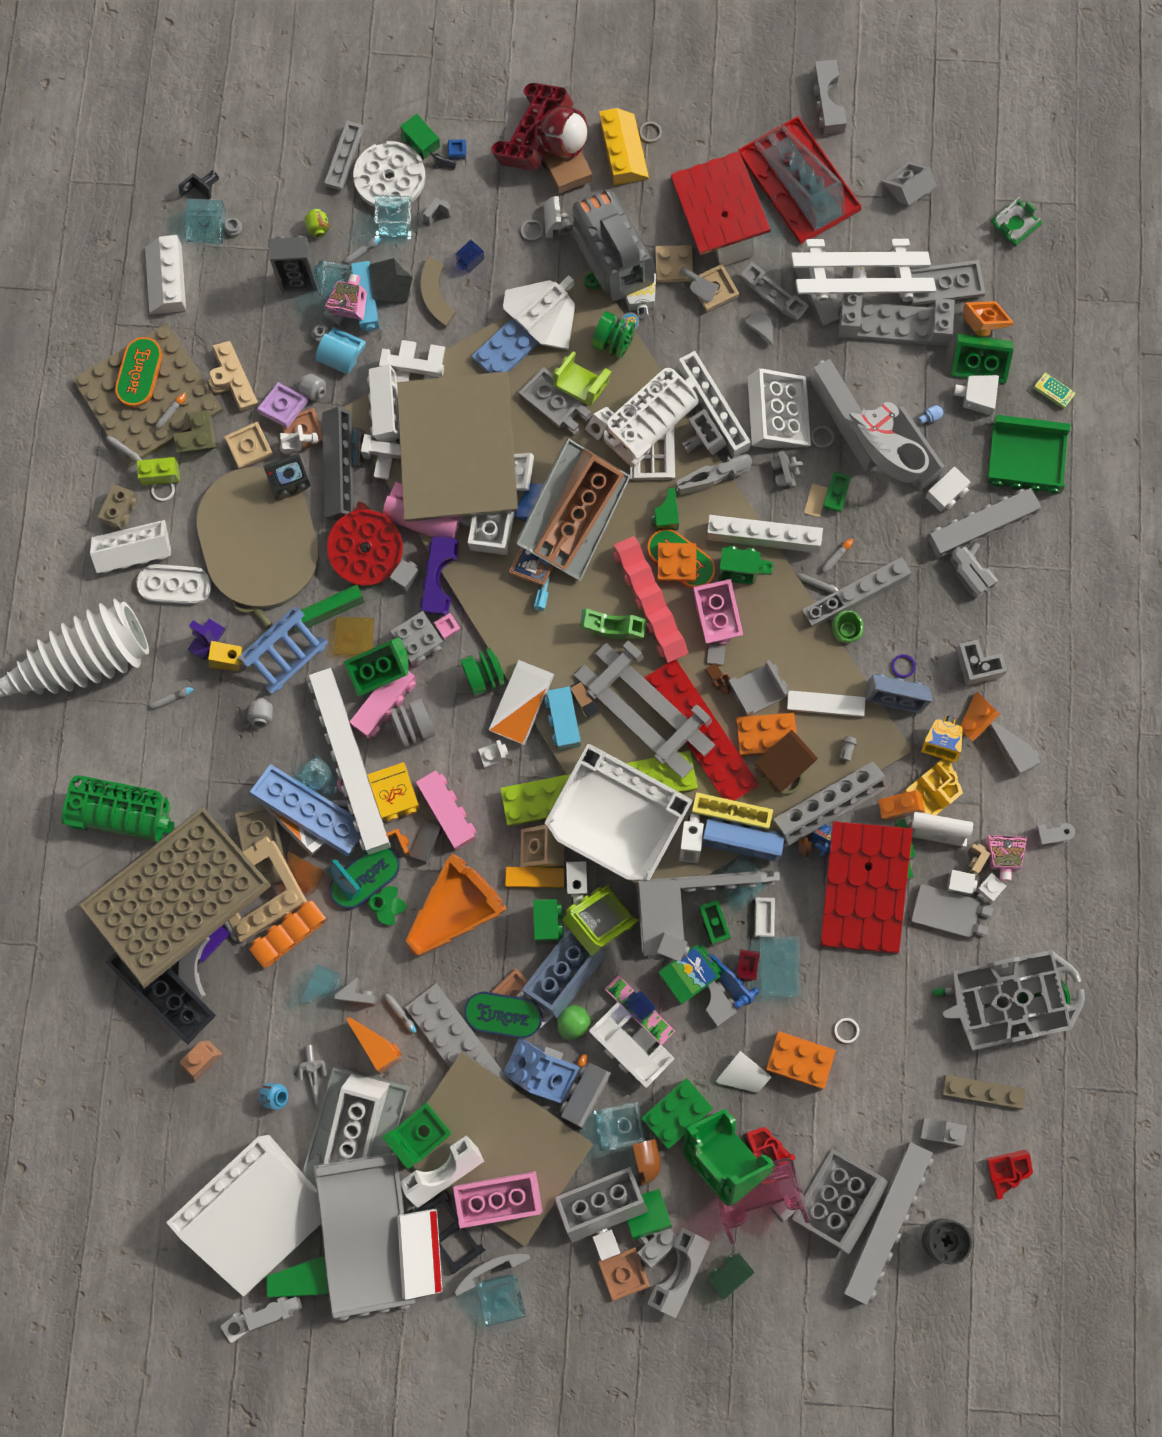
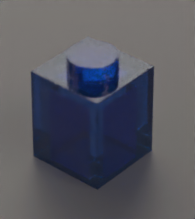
[455,239,485,273]
[626,990,657,1023]

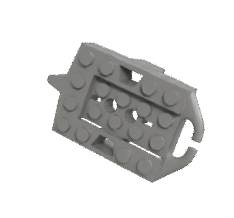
[943,950,1085,1050]

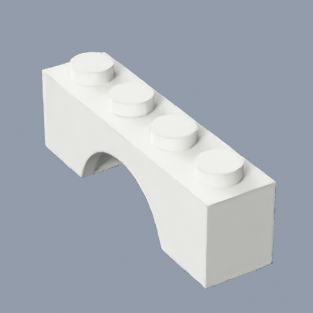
[400,1135,484,1208]

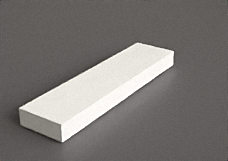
[787,690,865,717]

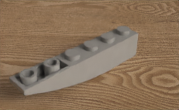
[802,557,911,627]

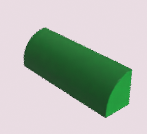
[293,584,365,634]

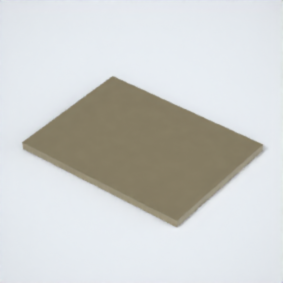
[397,371,518,522]
[79,807,271,988]
[413,1052,594,1246]

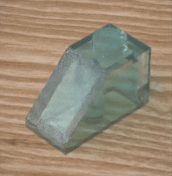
[301,964,342,1004]

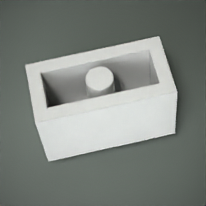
[926,467,970,513]

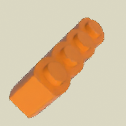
[249,900,327,969]

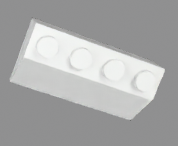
[145,235,186,315]
[90,520,171,573]

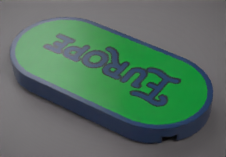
[330,848,400,909]
[464,991,543,1038]

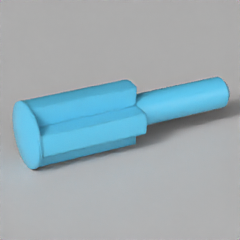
[533,576,550,611]

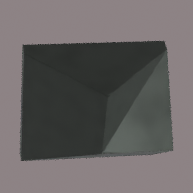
[369,258,413,303]

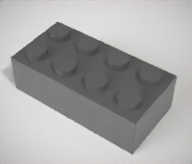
[269,236,317,292]

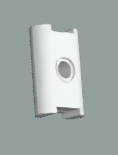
[908,811,973,847]

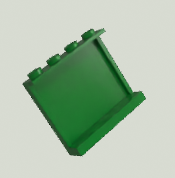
[987,415,1071,494]

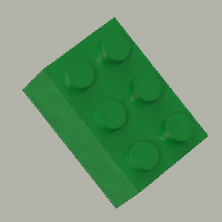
[641,1078,714,1150]

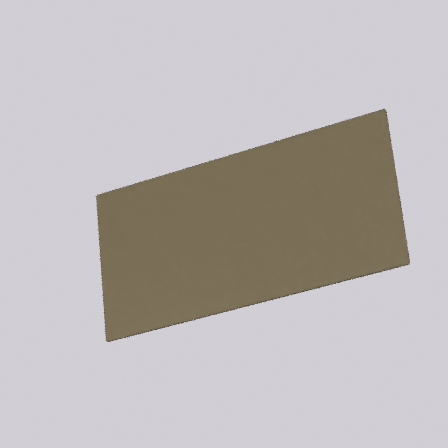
[343,268,911,891]

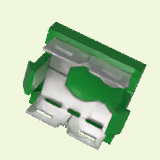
[991,197,1043,247]

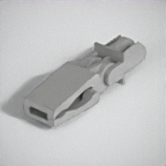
[676,454,752,496]

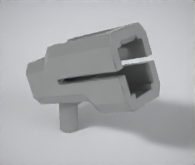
[950,542,998,599]

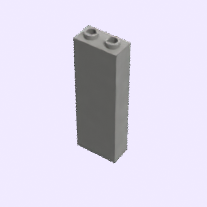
[810,359,878,473]

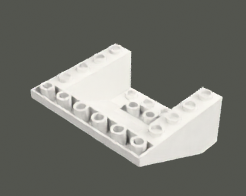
[166,1135,321,1297]

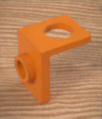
[386,828,410,856]

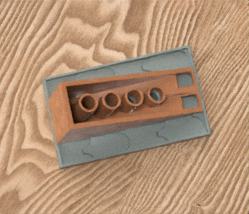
[516,437,631,581]

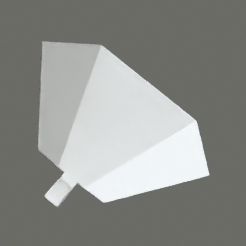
[503,275,575,351]

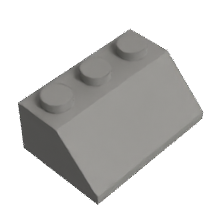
[560,1063,611,1129]

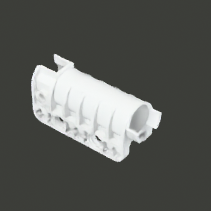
[603,368,698,467]

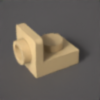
[969,844,991,876]

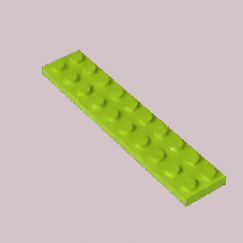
[500,751,698,827]

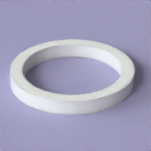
[151,482,175,501]
[834,1018,859,1043]

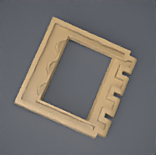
[229,836,307,942]

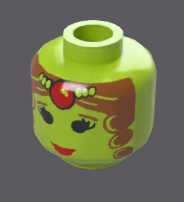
[304,209,329,238]

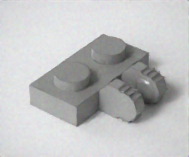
[637,1229,678,1270]

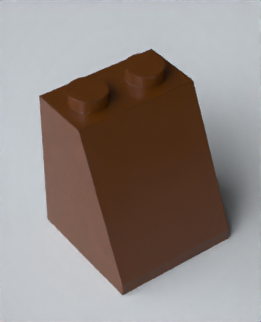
[754,730,818,793]

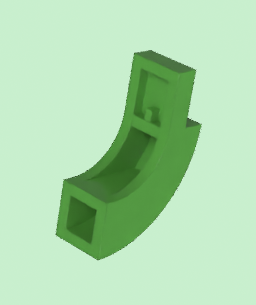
[580,608,646,639]

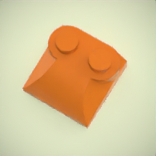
[963,301,1014,337]

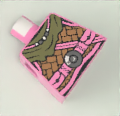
[325,274,367,320]
[986,835,1027,881]

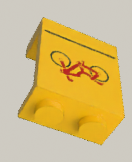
[367,762,420,822]

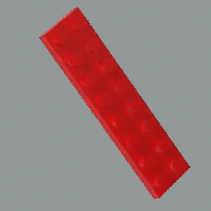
[644,659,760,801]

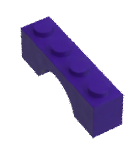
[420,536,459,616]

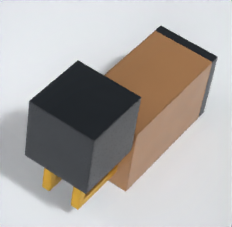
[570,681,600,720]

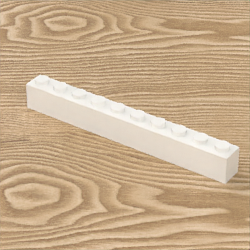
[308,668,391,855]

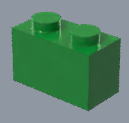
[400,113,440,159]
[698,900,731,946]

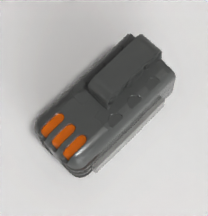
[572,190,654,301]

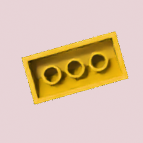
[599,108,649,186]

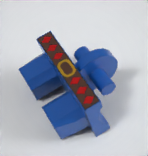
[809,824,831,857]

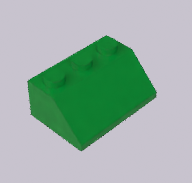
[951,333,1014,383]
[343,637,408,697]

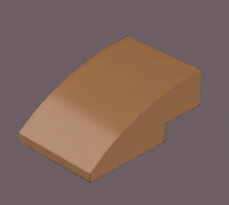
[543,149,592,194]

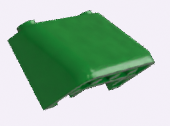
[682,1109,774,1207]

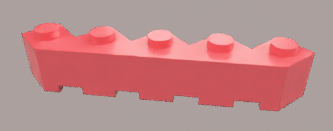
[613,536,689,662]

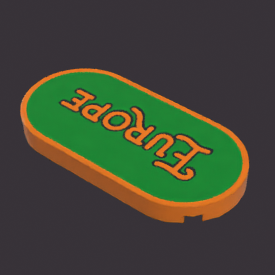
[115,337,163,408]
[648,529,715,589]

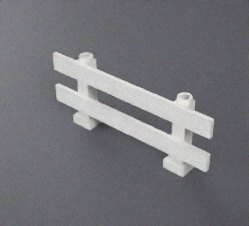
[790,239,936,303]
[361,340,445,480]

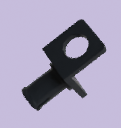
[178,170,219,199]

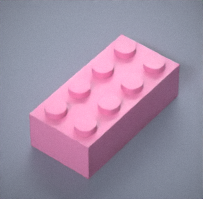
[453,1171,543,1228]

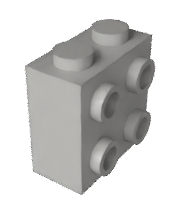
[391,611,444,667]

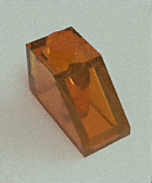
[287,852,325,893]

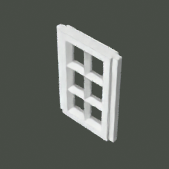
[630,426,675,480]

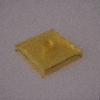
[334,617,375,656]

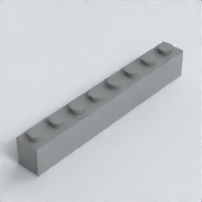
[842,1142,934,1305]

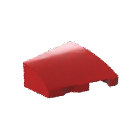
[743,1126,796,1167]
[986,1150,1033,1200]

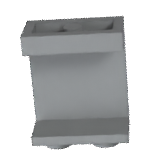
[728,660,789,716]

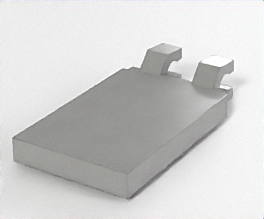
[518,367,592,435]
[911,884,993,938]

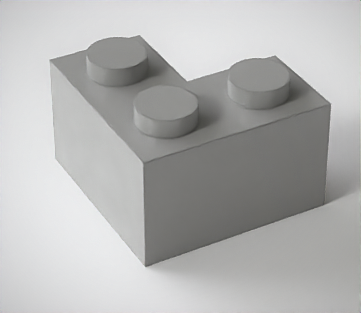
[956,640,1007,686]

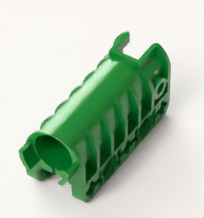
[61,775,175,842]

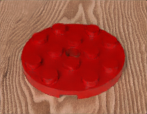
[327,510,403,585]

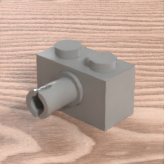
[682,409,728,455]

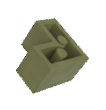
[174,410,216,452]

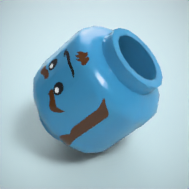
[259,1083,288,1110]

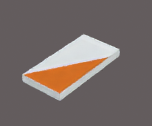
[489,660,554,745]

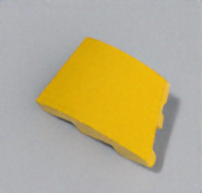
[903,759,963,815]

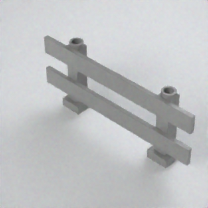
[574,641,715,779]

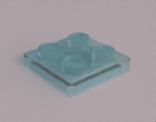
[718,855,767,909]

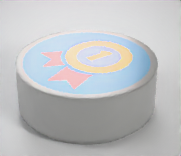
[621,313,639,331]

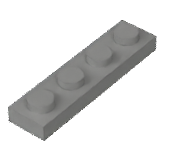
[325,121,364,191]

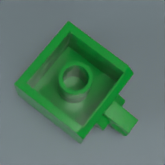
[718,546,773,585]

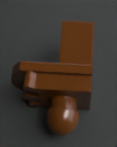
[706,663,731,694]

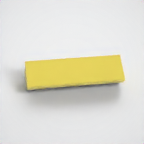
[692,792,773,830]

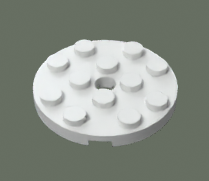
[353,141,426,210]

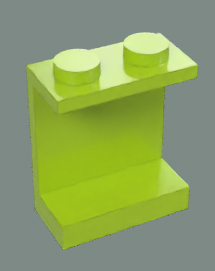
[552,351,612,406]

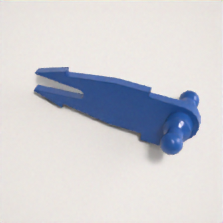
[708,954,759,1009]

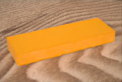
[505,867,565,888]

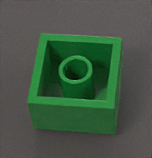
[533,899,563,945]

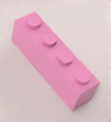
[350,671,417,740]
[416,771,477,851]

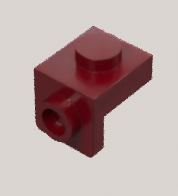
[736,949,760,982]

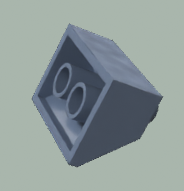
[865,674,932,714]

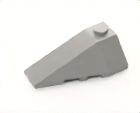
[794,250,840,327]

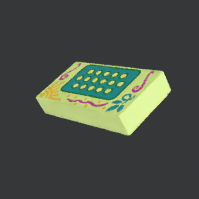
[1033,373,1076,409]

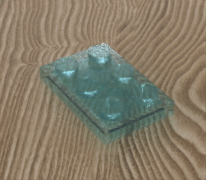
[759,936,801,997]

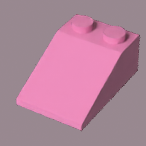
[692,579,743,644]

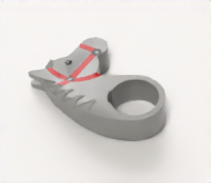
[845,402,929,482]

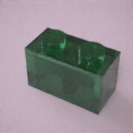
[707,1252,755,1300]

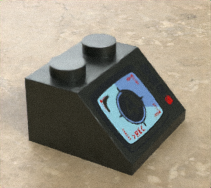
[263,453,311,499]

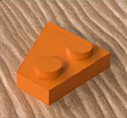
[960,692,1000,741]

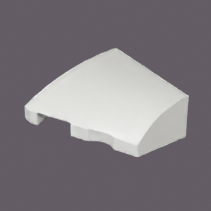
[544,196,561,238]
[715,1051,771,1093]

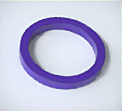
[891,654,916,678]

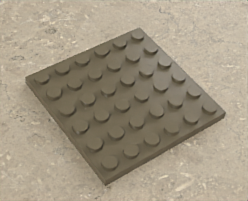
[72,323,223,468]

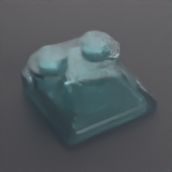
[314,260,352,299]
[477,1274,526,1326]

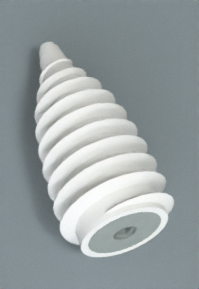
[0,599,149,697]

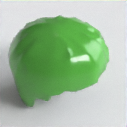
[831,610,864,644]
[556,1005,591,1041]

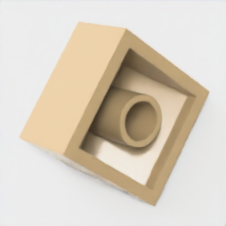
[520,825,564,868]

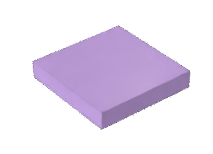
[257,382,309,428]

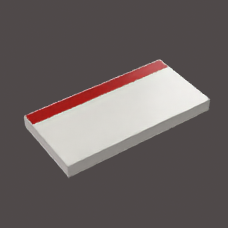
[397,1209,442,1300]

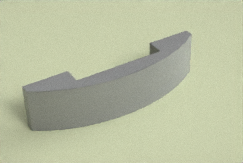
[740,262,809,321]
[455,1253,531,1296]

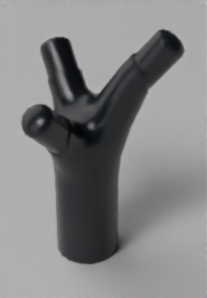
[430,152,457,169]

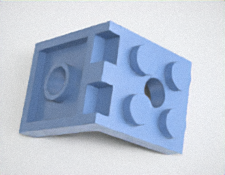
[503,1038,580,1104]

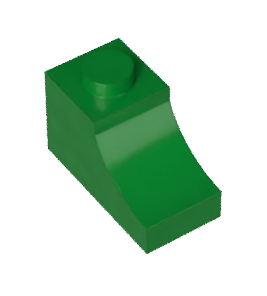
[651,488,679,532]

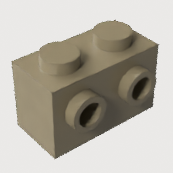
[98,484,138,530]

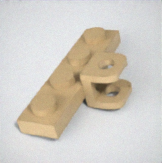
[208,341,258,411]

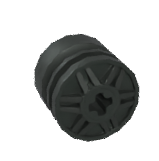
[922,1218,972,1265]

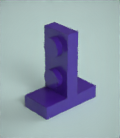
[188,618,226,661]

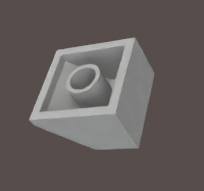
[882,162,937,206]

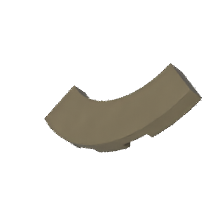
[421,256,456,328]

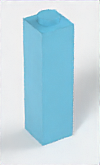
[351,261,380,332]

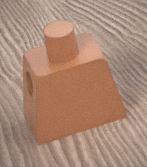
[180,1040,223,1082]

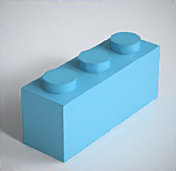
[544,686,581,750]

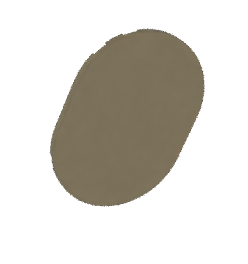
[196,467,319,608]

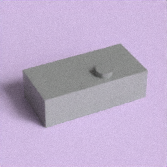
[555,1167,648,1242]

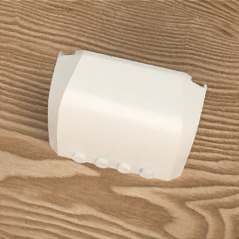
[545,744,693,880]

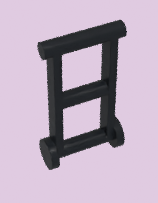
[408,1190,486,1275]

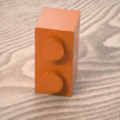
[878,790,925,821]

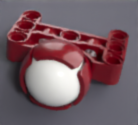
[491,83,587,171]

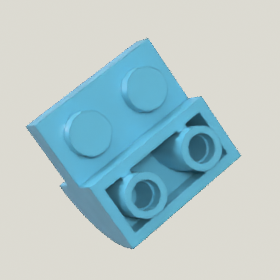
[315,327,366,375]

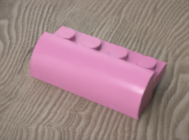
[383,482,462,539]

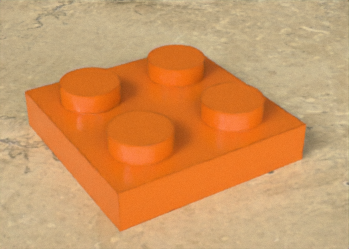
[658,543,696,582]

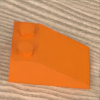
[346,1017,402,1073]

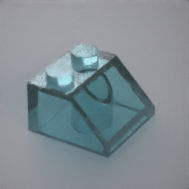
[374,195,412,239]
[185,199,227,243]
[592,1102,646,1151]

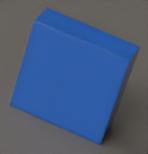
[448,139,466,159]

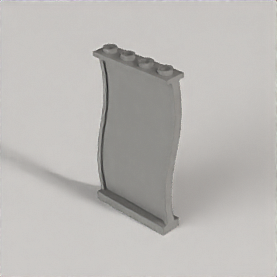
[313,1152,415,1320]

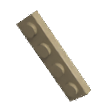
[942,1075,1026,1109]

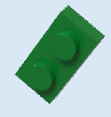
[823,472,851,513]

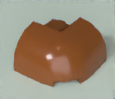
[632,1139,661,1186]

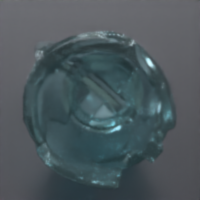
[295,754,338,795]

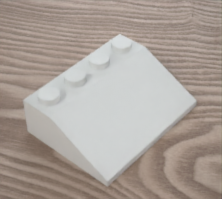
[748,368,811,448]

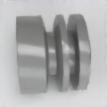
[391,698,435,747]

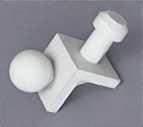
[280,425,318,454]

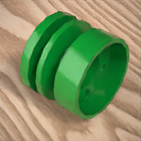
[591,311,635,359]
[460,648,505,696]

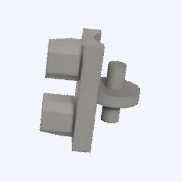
[771,451,804,488]

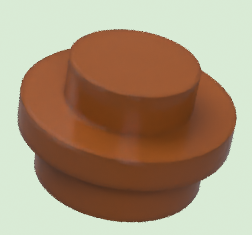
[799,837,813,857]

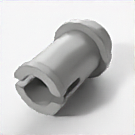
[839,736,857,762]

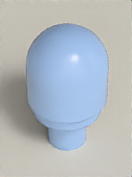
[918,405,943,424]

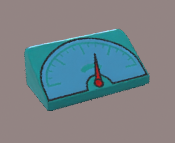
[327,859,361,900]

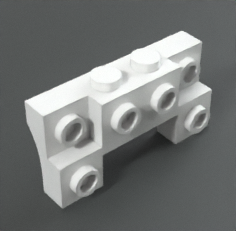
[589,1002,675,1088]

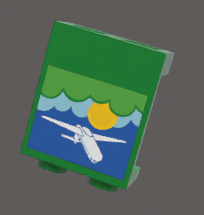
[659,944,721,1004]

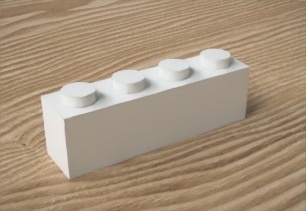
[367,365,400,442]

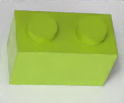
[137,457,180,486]

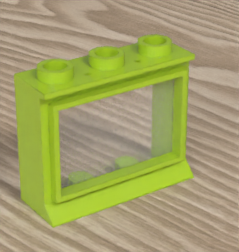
[562,885,639,956]

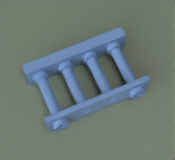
[238,606,328,694]

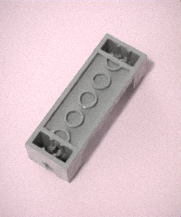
[838,294,955,346]

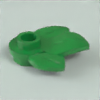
[368,886,407,925]

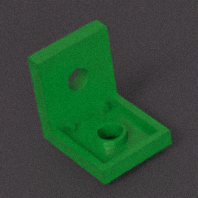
[382,1102,453,1169]

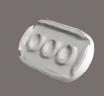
[136,564,212,605]

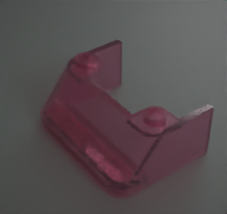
[718,1158,810,1244]

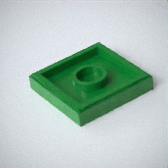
[627,1189,672,1240]

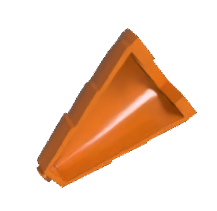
[406,854,506,956]

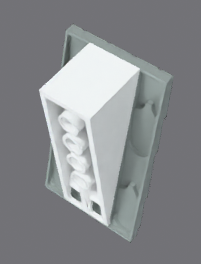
[302,1066,410,1189]

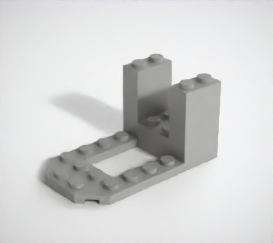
[637,871,780,959]

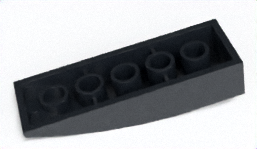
[105,952,216,1045]

